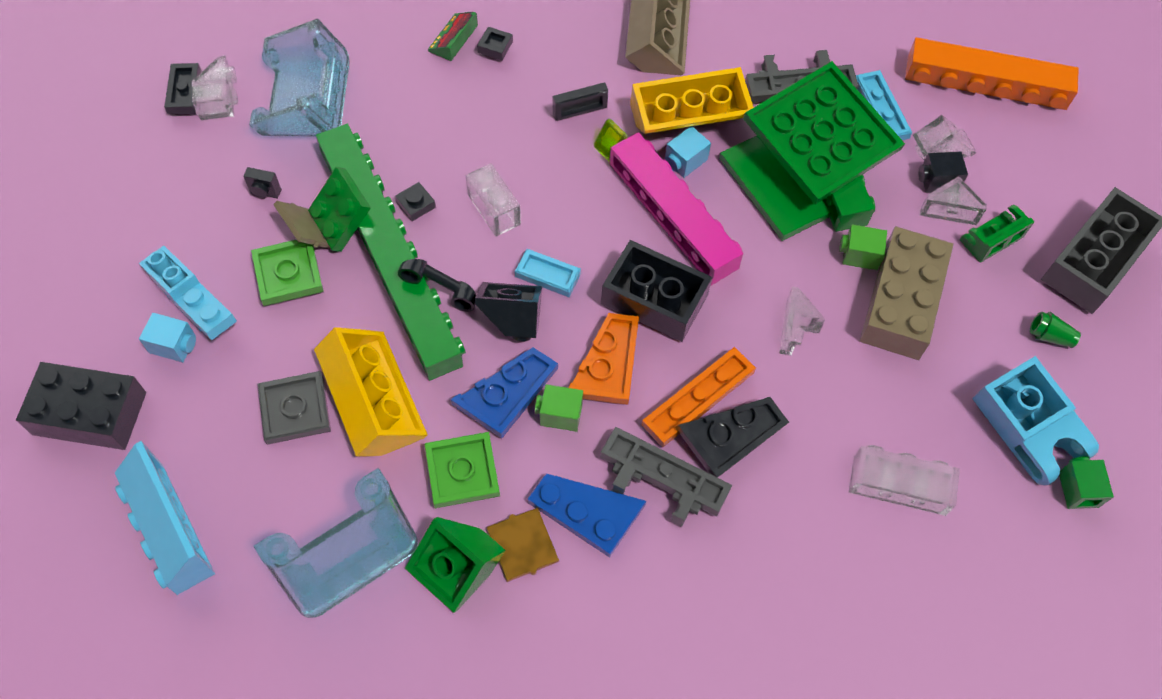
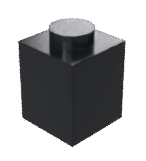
[918,151,968,193]

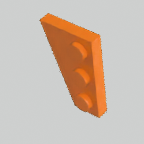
[568,313,639,405]

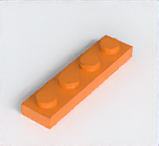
[641,347,756,448]

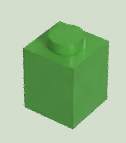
[839,224,887,270]
[535,384,583,432]

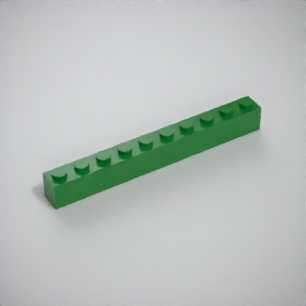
[316,123,466,381]

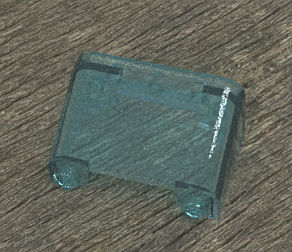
[249,18,350,137]
[254,468,418,618]

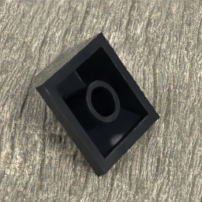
[475,282,542,341]

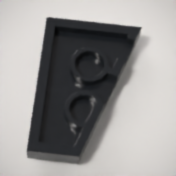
[675,397,789,478]

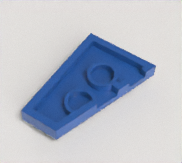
[450,347,558,439]
[527,473,646,558]

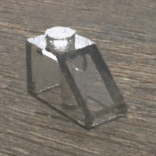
[913,115,977,160]

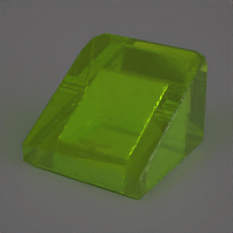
[594,118,628,162]

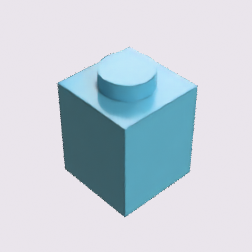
[665,126,711,178]
[139,313,196,363]

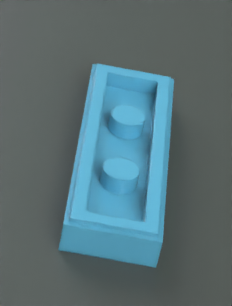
[856,70,912,140]

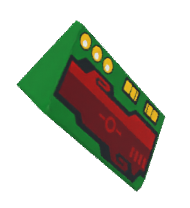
[428,12,478,61]

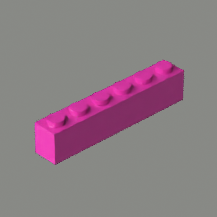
[610,132,744,286]

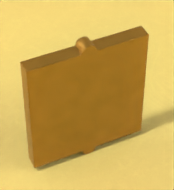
[487,508,559,582]

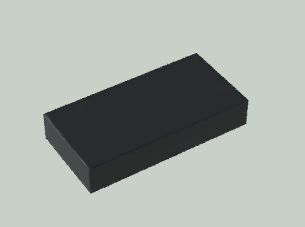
[552,82,608,121]

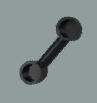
[398,259,476,312]

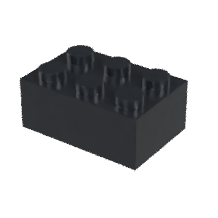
[601,240,712,342]
[16,362,147,450]

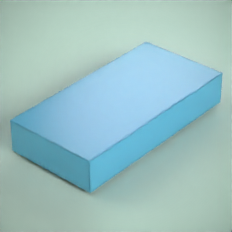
[515,249,581,298]

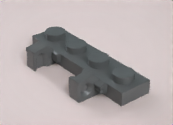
[745,50,859,103]
[600,427,732,527]

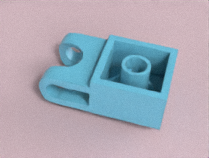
[972,356,1099,486]

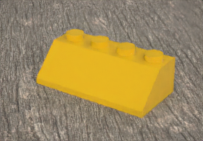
[630,67,754,134]
[314,327,428,457]

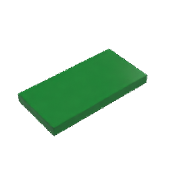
[719,136,831,241]

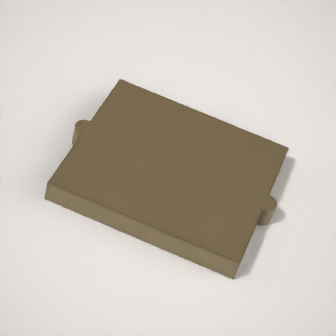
[273,201,331,249]

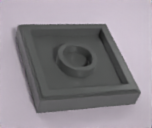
[258,371,331,445]

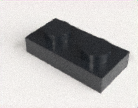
[164,63,202,114]

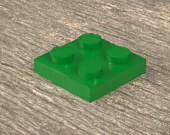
[308,167,371,252]

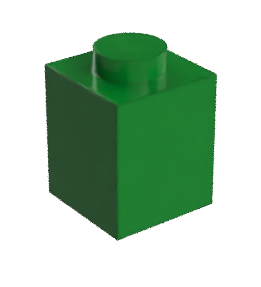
[1059,456,1114,509]

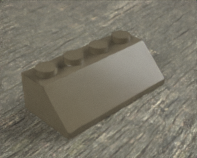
[625,0,690,76]

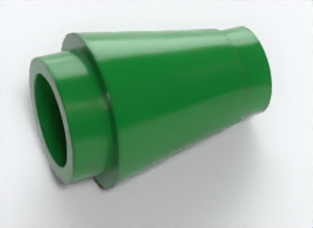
[1030,311,1081,348]

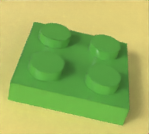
[251,239,324,306]
[425,432,500,509]

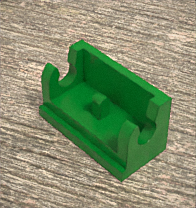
[959,205,1035,263]

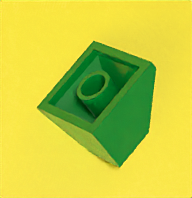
[405,517,506,613]

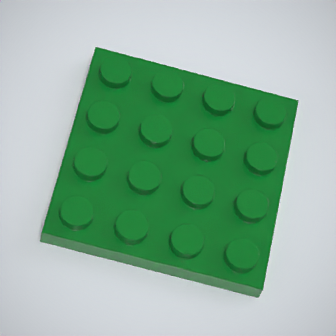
[743,61,905,205]

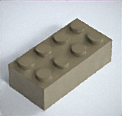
[859,226,954,360]

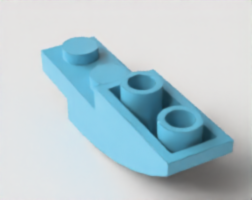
[139,246,237,340]

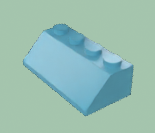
[115,441,215,595]

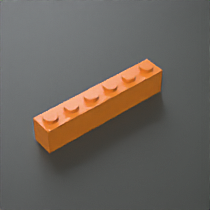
[905,37,1079,110]

